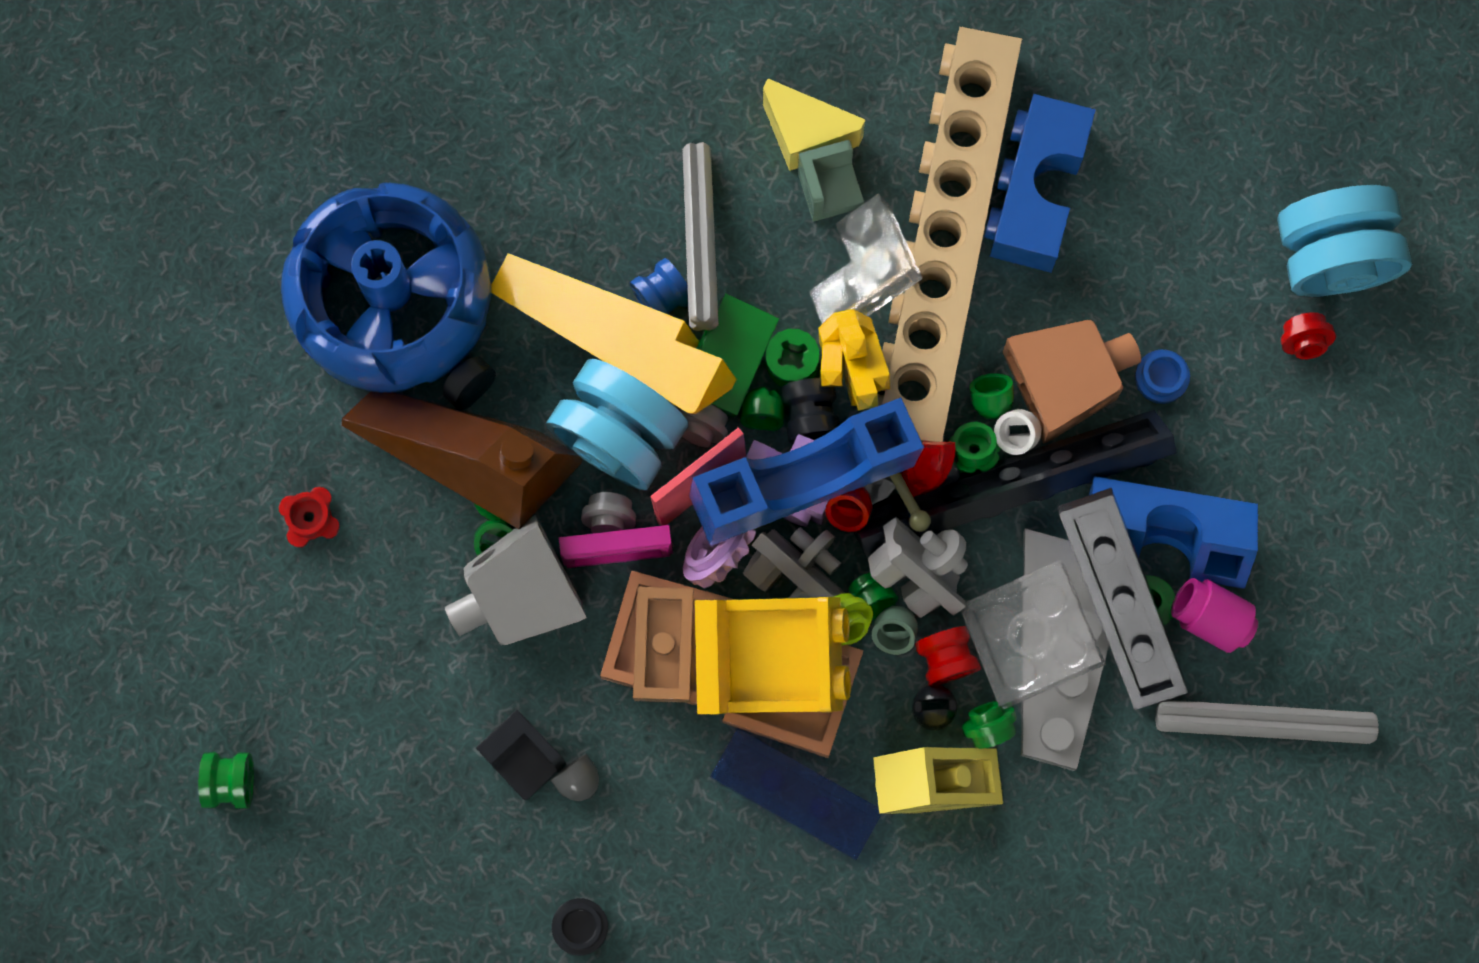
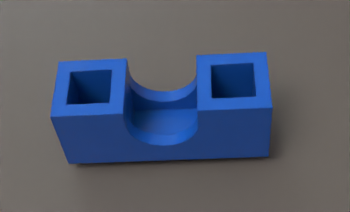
[984,94,1095,273]
[1089,476,1258,589]

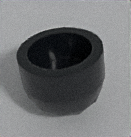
[912,685,957,730]

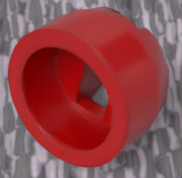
[825,487,872,532]

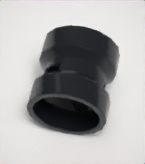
[781,378,841,444]

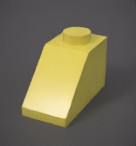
[873,747,1003,814]

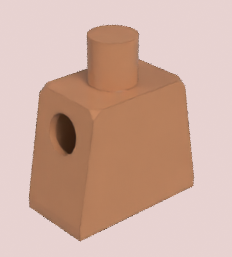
[1003,320,1141,444]

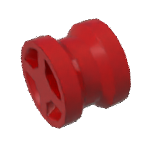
[915,626,982,686]

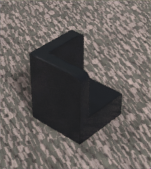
[476,710,566,800]

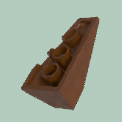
[342,391,582,529]

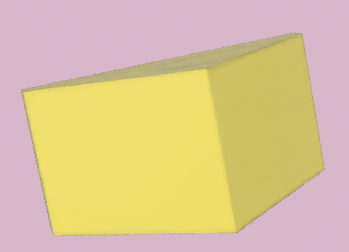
[763,79,865,171]

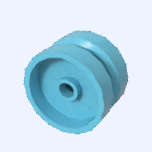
[1277,185,1412,297]
[546,359,688,490]

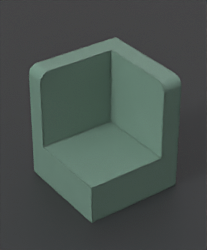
[798,140,864,222]

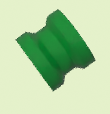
[766,329,819,387]
[198,752,254,809]

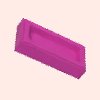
[559,525,673,568]

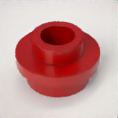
[1280,312,1336,359]

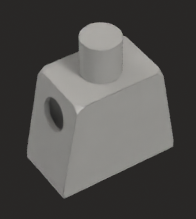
[445,515,587,645]

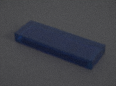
[710,728,882,861]

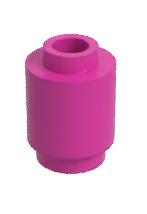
[1171,578,1258,653]

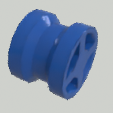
[629,258,688,315]

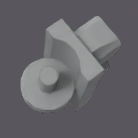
[868,517,968,618]
[743,527,845,598]

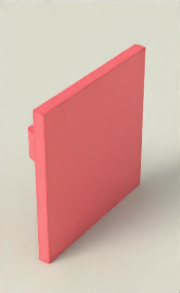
[650,428,746,526]

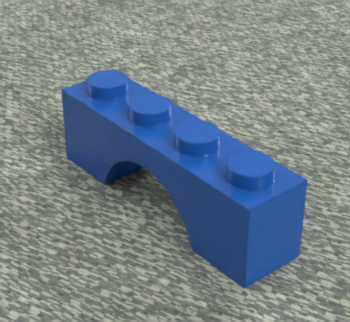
[689,397,924,546]

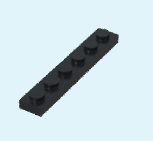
[854,410,1177,557]

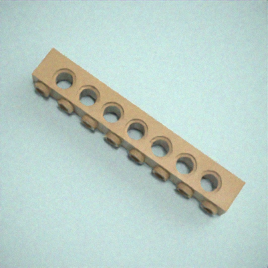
[870,26,1022,442]

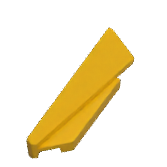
[491,253,737,414]

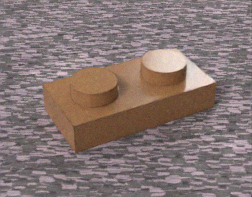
[633,587,694,703]

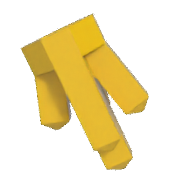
[818,309,890,411]

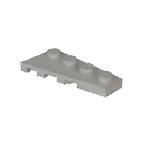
[1021,528,1109,771]

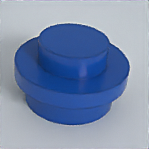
[1135,349,1190,404]

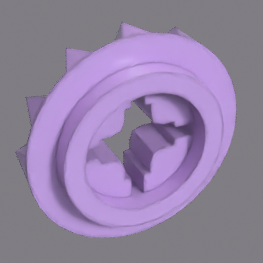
[683,527,756,588]

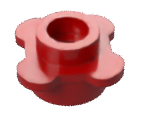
[279,487,340,548]

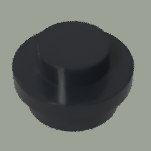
[552,898,608,956]

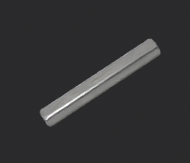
[682,142,719,331]
[1155,700,1379,744]

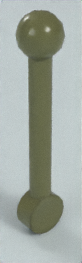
[890,472,931,532]

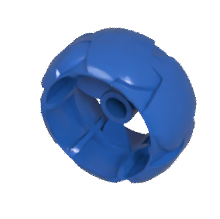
[281,183,492,392]

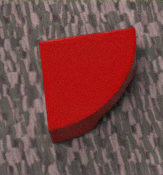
[902,441,955,497]

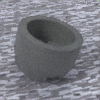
[550,753,599,801]

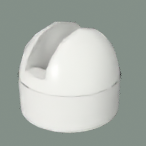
[994,409,1042,455]

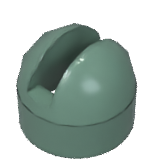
[872,605,918,655]

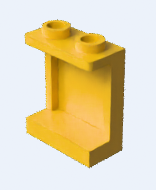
[695,597,851,714]

